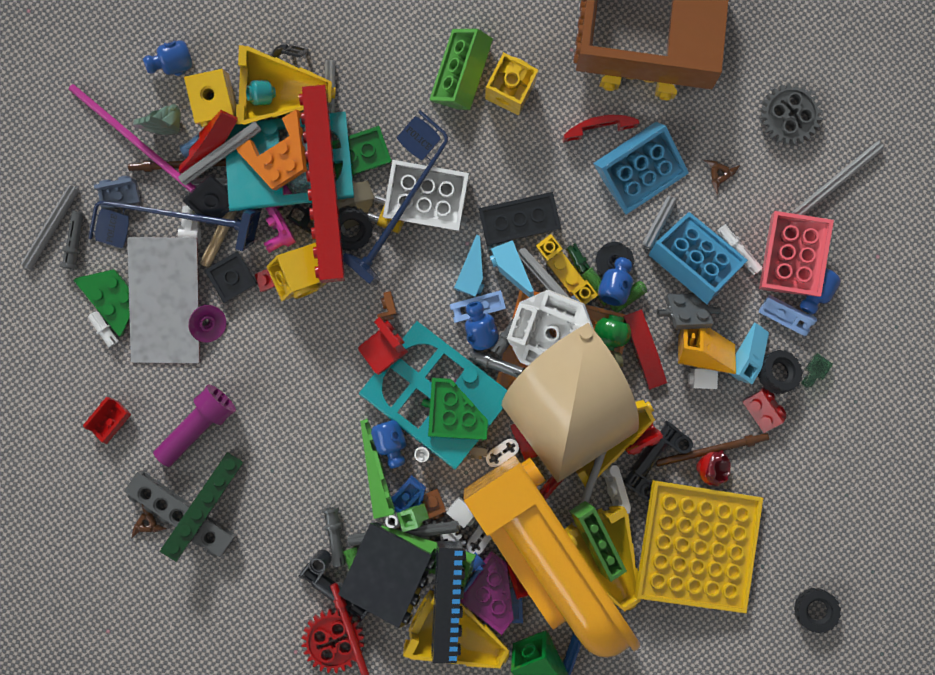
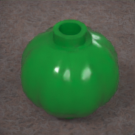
[594,314,631,351]

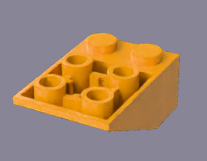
[678,328,736,374]

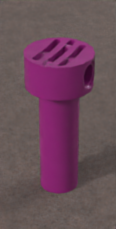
[153,384,236,467]

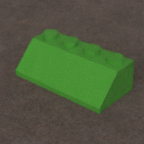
[429,29,493,110]

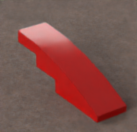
[179,110,238,173]
[623,309,667,390]

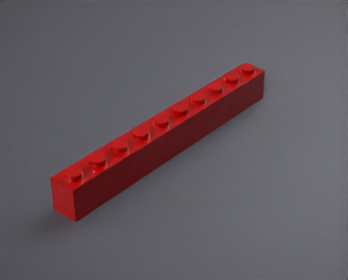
[299,85,345,283]

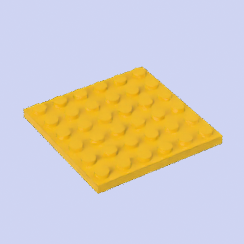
[635,480,763,613]

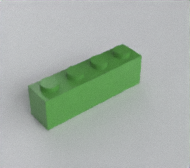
[569,501,627,582]

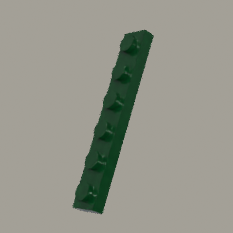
[159,452,244,563]

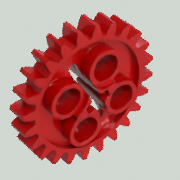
[301,608,365,673]

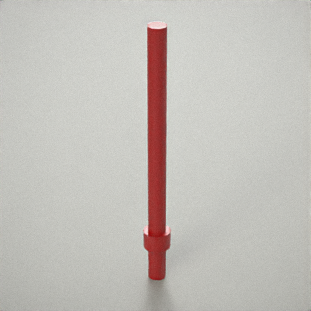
[330,583,369,675]

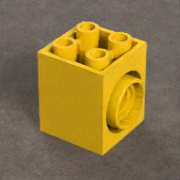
[485,52,538,116]
[184,69,236,127]
[266,242,327,302]

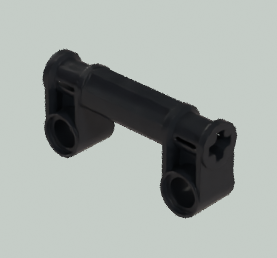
[623,420,693,500]
[298,550,368,622]

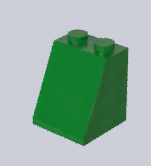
[511,630,569,675]

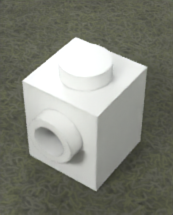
[688,367,718,389]
[446,497,476,528]

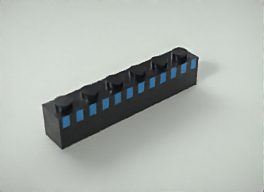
[431,541,466,663]

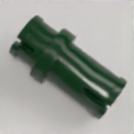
[565,243,591,274]

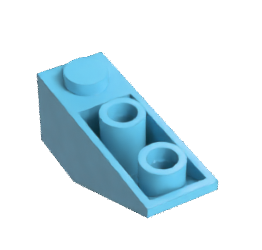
[729,322,769,384]

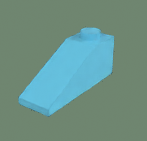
[454,234,485,297]
[490,240,534,298]

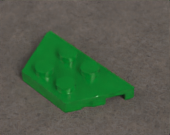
[73,269,130,337]

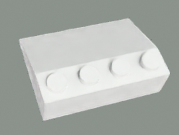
[383,160,469,231]

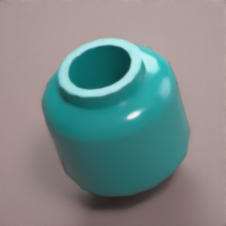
[246,80,276,106]

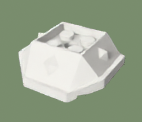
[507,290,594,366]

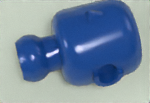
[143,40,193,76]
[598,257,634,306]
[800,268,841,315]
[465,301,499,350]
[371,420,407,469]

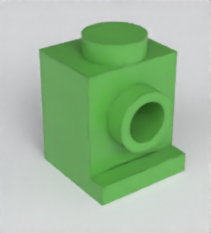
[396,504,429,532]

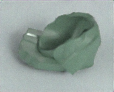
[133,104,181,135]

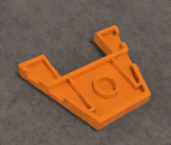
[236,109,307,190]

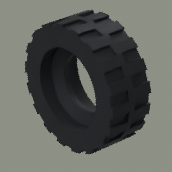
[339,206,373,251]
[758,350,803,395]
[794,588,841,634]

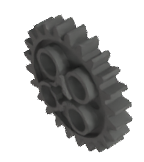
[759,83,823,146]

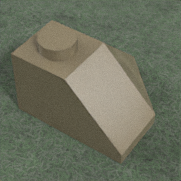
[338,181,374,229]

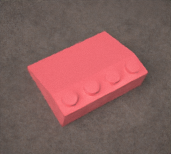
[759,211,834,297]

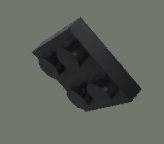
[183,174,229,227]
[205,251,258,304]

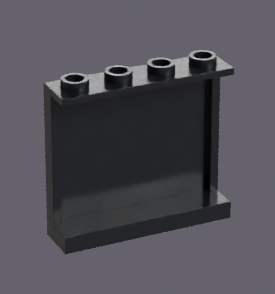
[338,522,436,628]

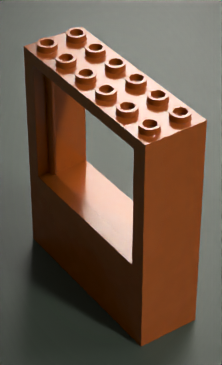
[573,0,729,90]

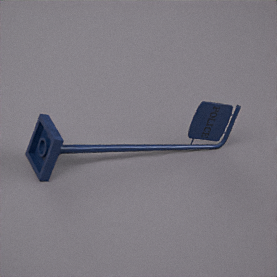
[343,110,448,286]
[88,201,262,251]

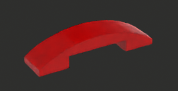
[562,115,639,143]

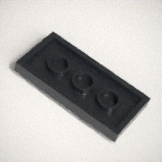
[478,192,561,246]

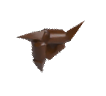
[703,160,740,195]
[131,504,167,539]

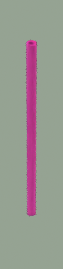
[69,84,196,192]

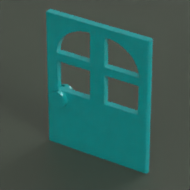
[225,111,354,211]
[359,321,507,470]

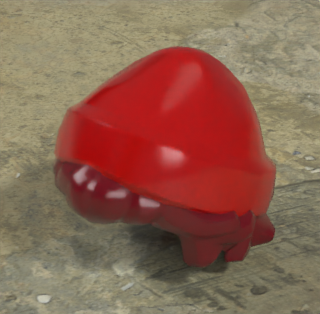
[696,450,731,487]

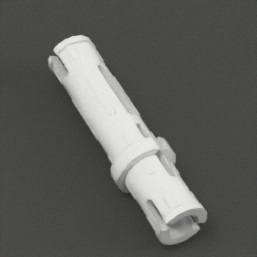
[716,224,763,275]

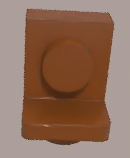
[377,291,397,321]
[423,488,446,520]

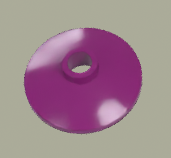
[188,305,226,342]

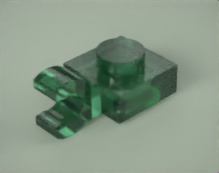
[801,353,833,388]

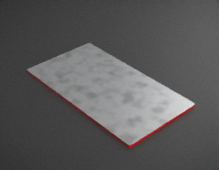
[127,237,200,363]

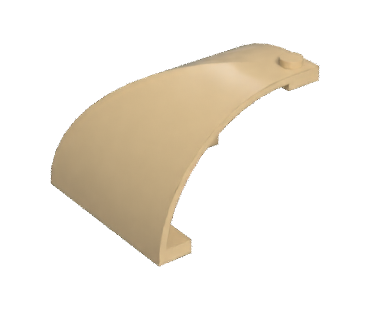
[501,323,639,482]

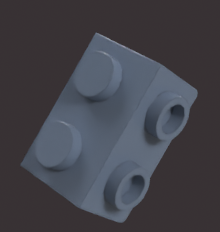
[94,176,141,210]

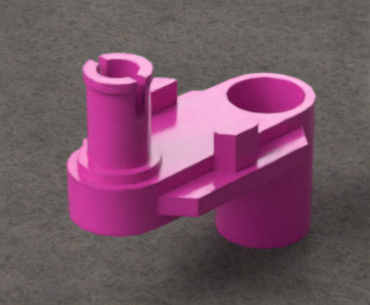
[263,184,296,253]

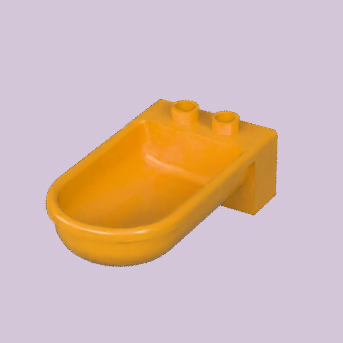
[464,455,640,657]

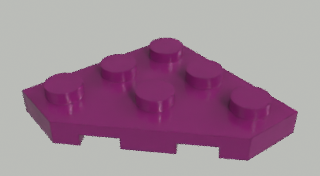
[460,551,514,635]

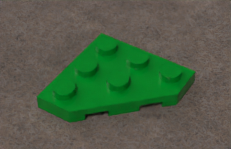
[428,378,488,440]

